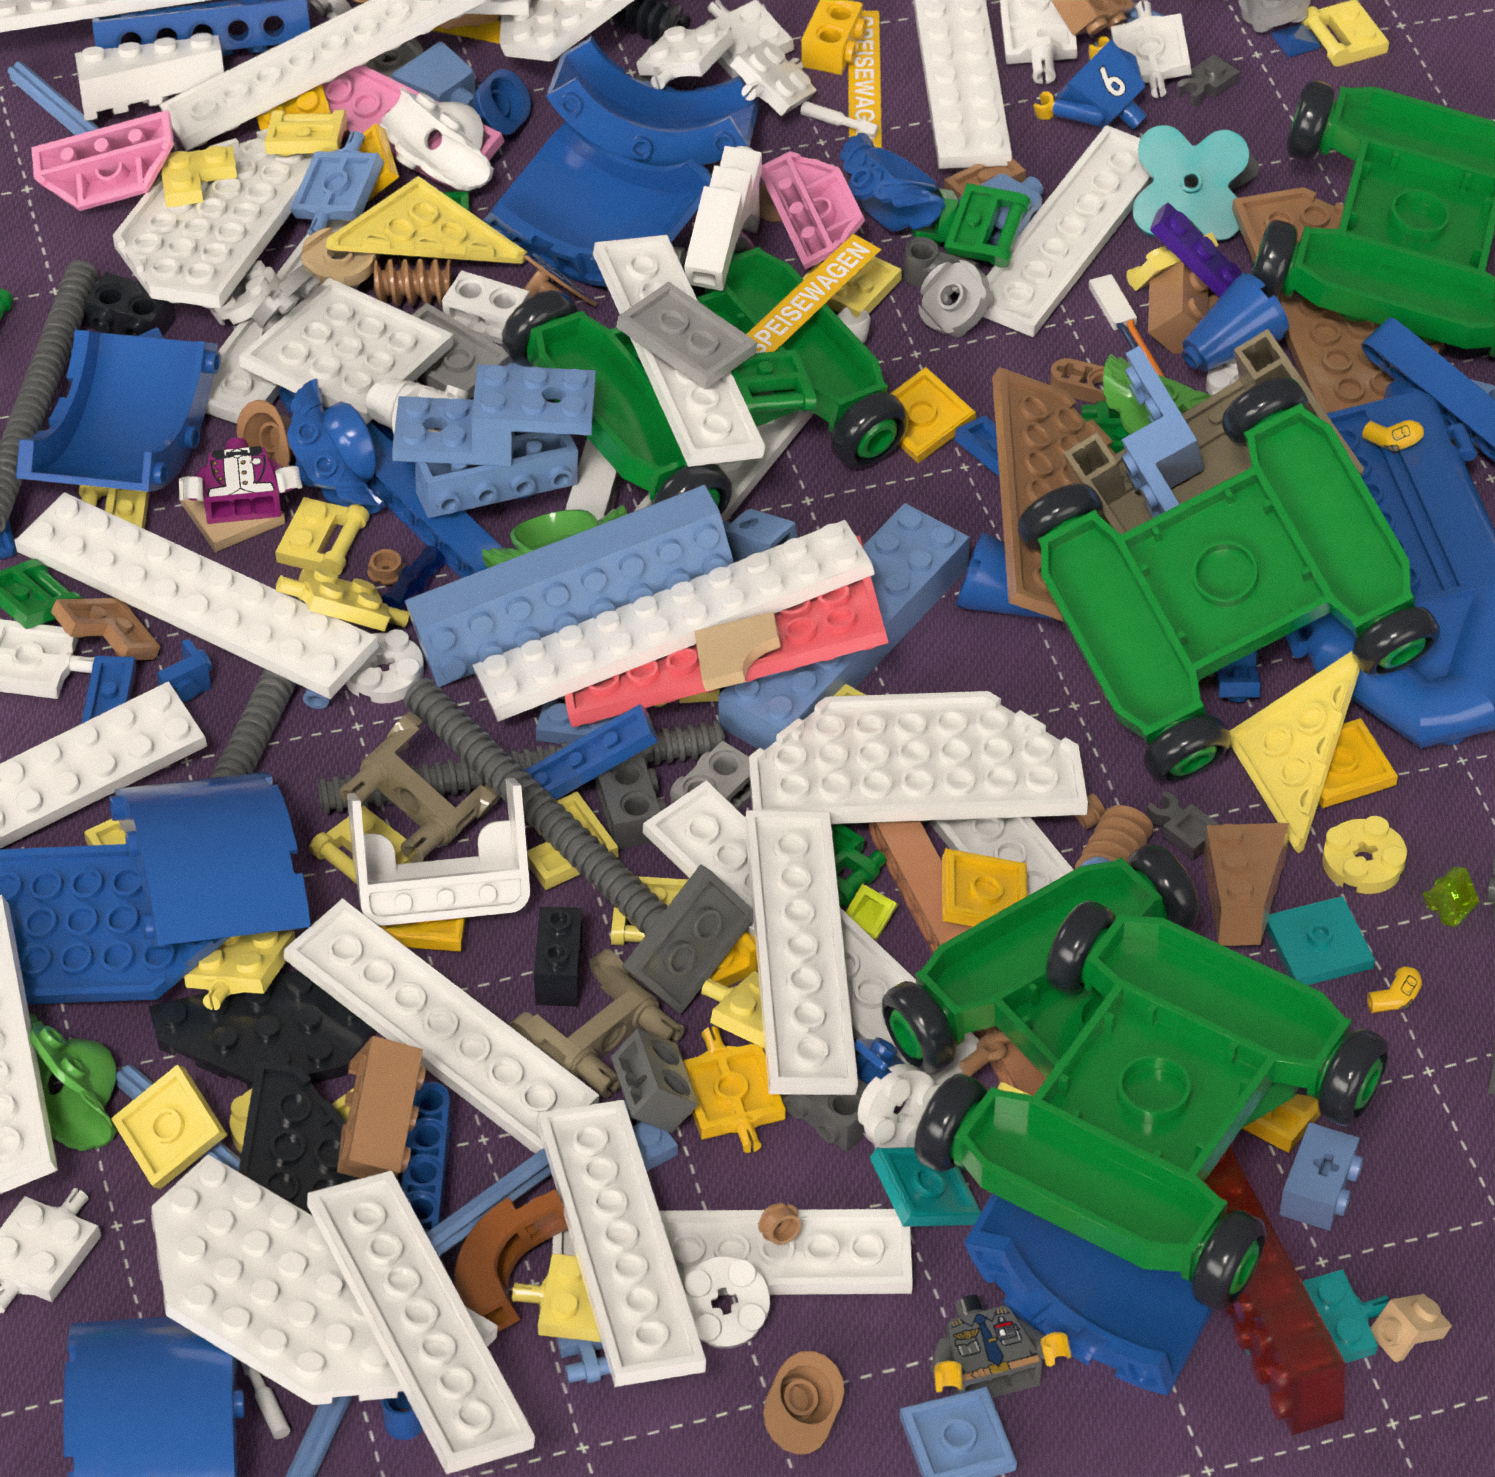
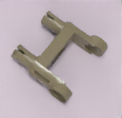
[339,711,501,863]
[509,949,684,1098]

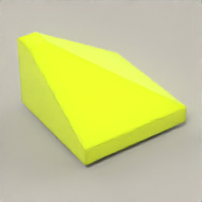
[845,884,898,940]

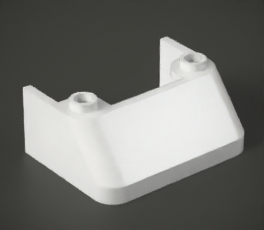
[347,778,530,926]

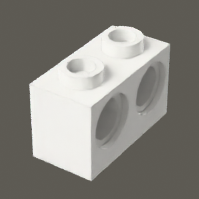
[442,271,530,344]

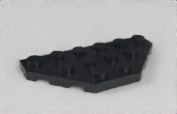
[149,971,378,1090]
[238,1060,362,1215]

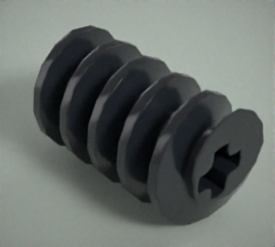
[613,0,691,43]

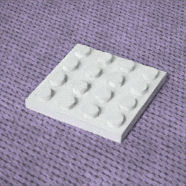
[239,278,454,424]

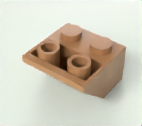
[1148,261,1219,354]

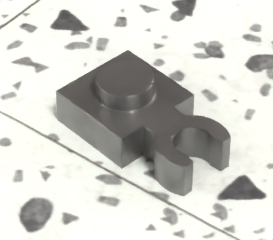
[1176,54,1240,107]
[1146,791,1220,859]

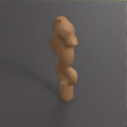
[959,1026,1012,1076]

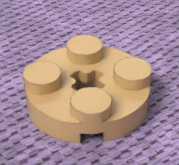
[301,227,376,287]

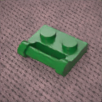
[944,183,1031,268]
[731,349,816,416]
[0,559,84,629]

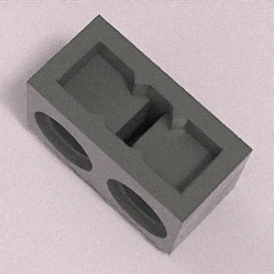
[595,753,666,850]
[611,1028,698,1133]
[782,1077,868,1153]

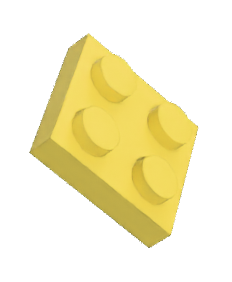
[111,1064,227,1189]

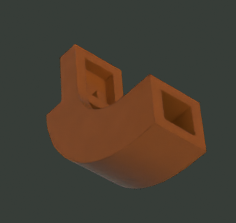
[454,1189,568,1332]

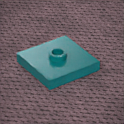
[1266,896,1375,985]
[870,1147,981,1227]

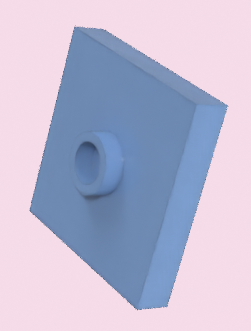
[900,1386,1017,1477]

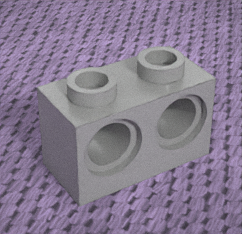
[670,741,751,811]

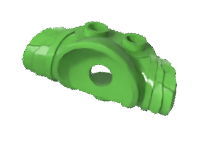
[1103,354,1212,434]
[482,505,627,568]
[29,1013,117,1151]

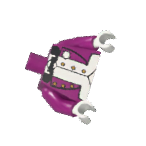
[179,437,302,524]

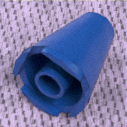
[1182,273,1289,372]
[955,532,1052,619]

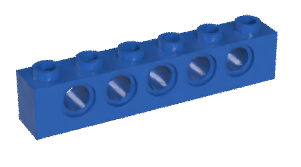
[92,0,310,56]

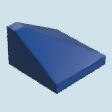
[1272,23,1320,58]

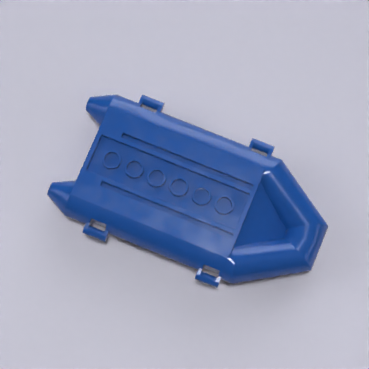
[1285,380,1495,749]

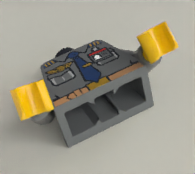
[930,1295,1072,1398]

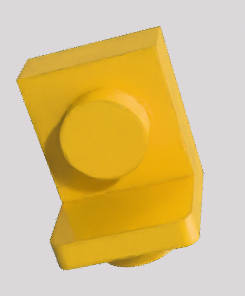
[709,931,757,987]

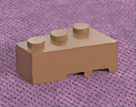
[1203,823,1289,946]
[337,1036,426,1178]

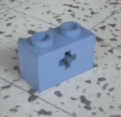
[1279,1122,1364,1231]

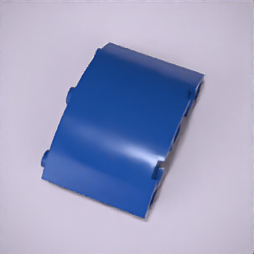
[546,37,759,166]
[482,121,712,286]
[16,330,221,492]
[110,772,311,948]
[964,1193,1214,1396]
[64,1316,245,1477]

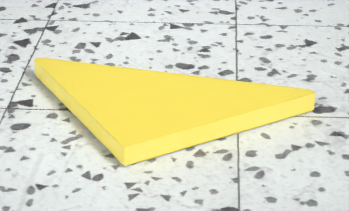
[326,176,527,264]
[1229,651,1360,854]

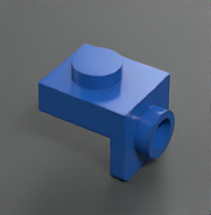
[157,639,212,702]
[1214,651,1260,702]
[854,1037,906,1085]

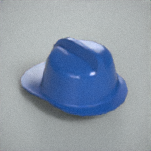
[473,69,531,135]

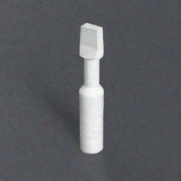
[800,101,879,137]
[240,1361,290,1439]

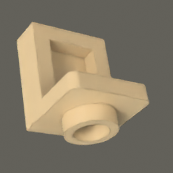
[1370,1294,1452,1362]

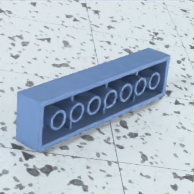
[405,485,734,687]
[718,503,970,750]

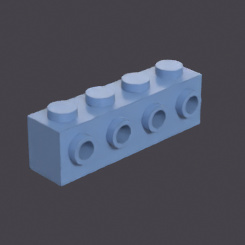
[415,432,578,518]

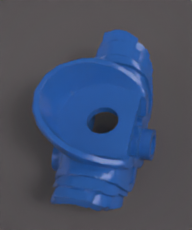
[840,133,945,232]
[287,379,386,515]

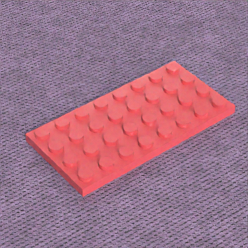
[565,535,888,727]

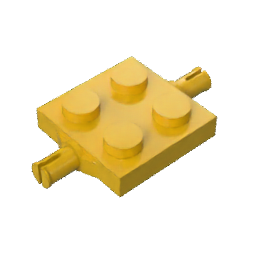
[683,1026,785,1153]

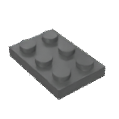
[622,864,753,1015]

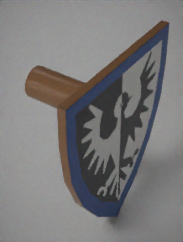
[524,249,597,307]

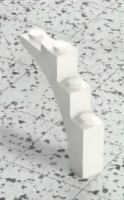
[684,146,762,291]

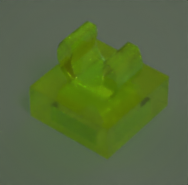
[1422,866,1480,927]

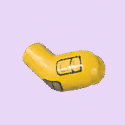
[1362,420,1424,452]
[1367,966,1422,1013]

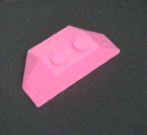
[31,110,174,211]
[761,151,865,270]

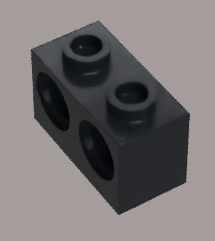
[84,272,176,337]
[534,907,583,1007]

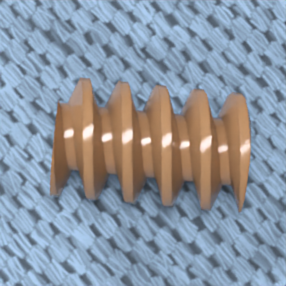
[374,259,452,306]
[1075,805,1153,869]

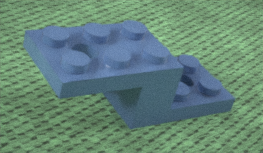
[1121,345,1204,518]
[392,365,596,467]

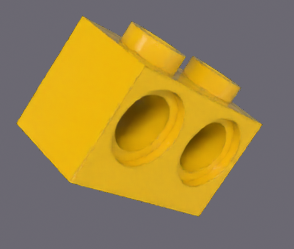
[801,0,867,75]

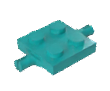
[1242,1269,1389,1379]

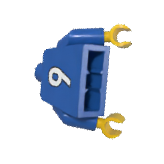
[1033,36,1147,130]

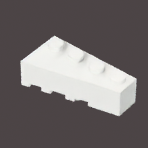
[75,33,224,121]

